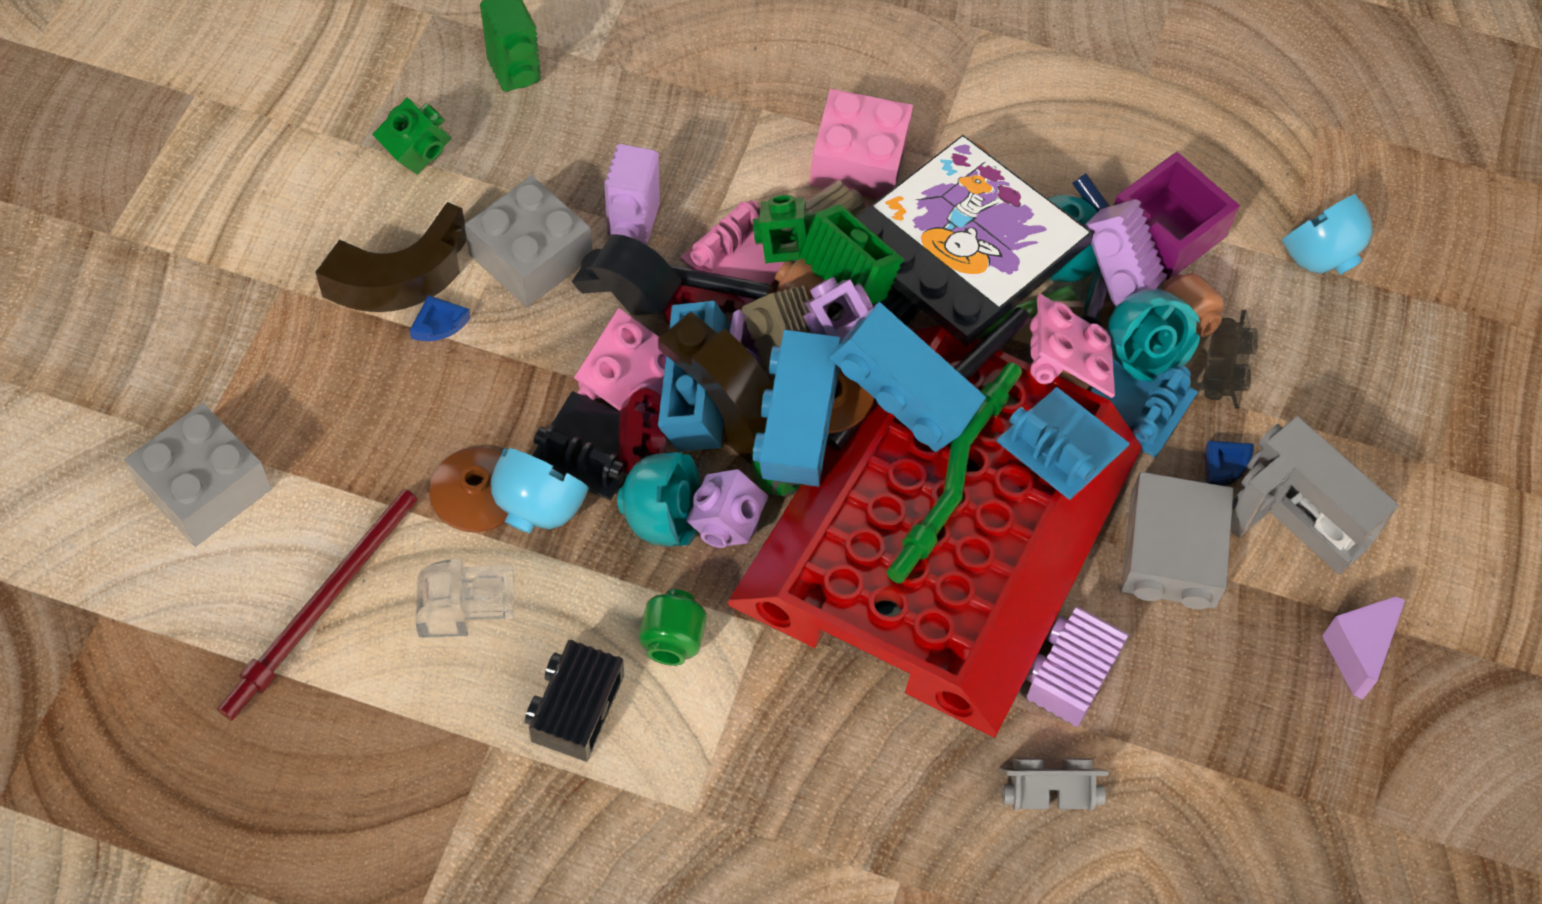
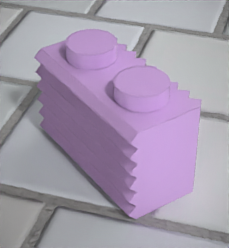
[604,144,660,244]
[1084,199,1167,306]
[1026,606,1129,727]

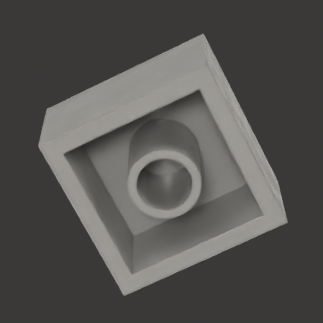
[464,175,592,308]
[124,402,272,547]

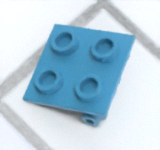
[1091,357,1198,458]
[996,387,1130,500]

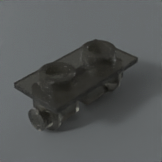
[1201,310,1258,409]

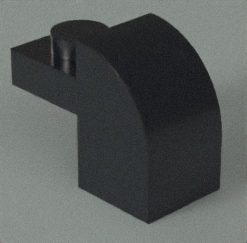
[572,234,682,316]

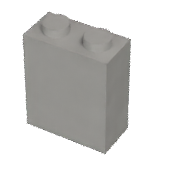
[1121,472,1233,609]

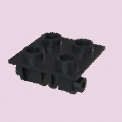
[532,391,644,501]

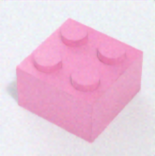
[810,89,913,200]

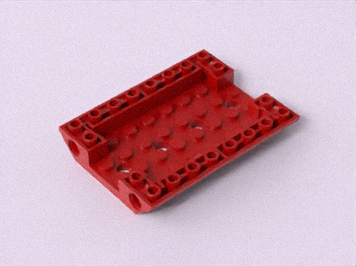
[728,325,1142,738]

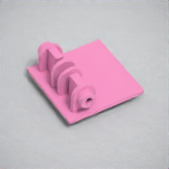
[680,200,797,305]
[1030,294,1115,398]
[574,308,666,422]

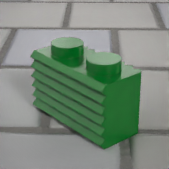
[480,0,541,92]
[799,204,904,304]

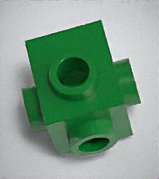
[372,97,452,175]
[753,194,815,264]

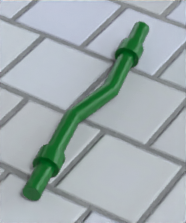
[887,362,1022,583]

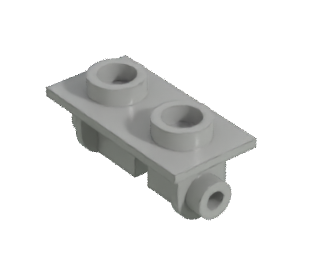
[999,758,1108,810]

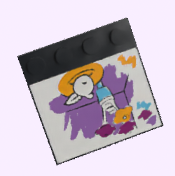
[856,135,1092,347]

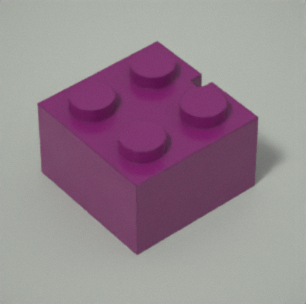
[1114,151,1240,280]

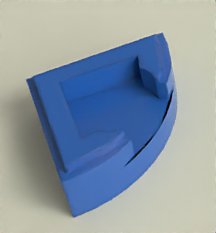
[409,295,471,341]
[1205,441,1254,486]

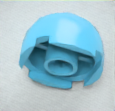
[1281,194,1373,275]
[491,448,589,534]

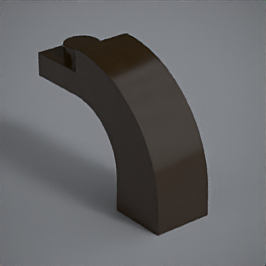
[315,202,467,312]
[658,311,774,464]

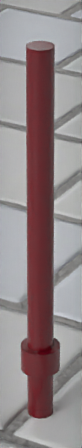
[217,489,418,721]

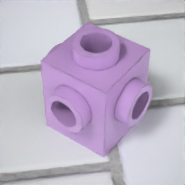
[803,277,873,342]
[686,469,768,548]

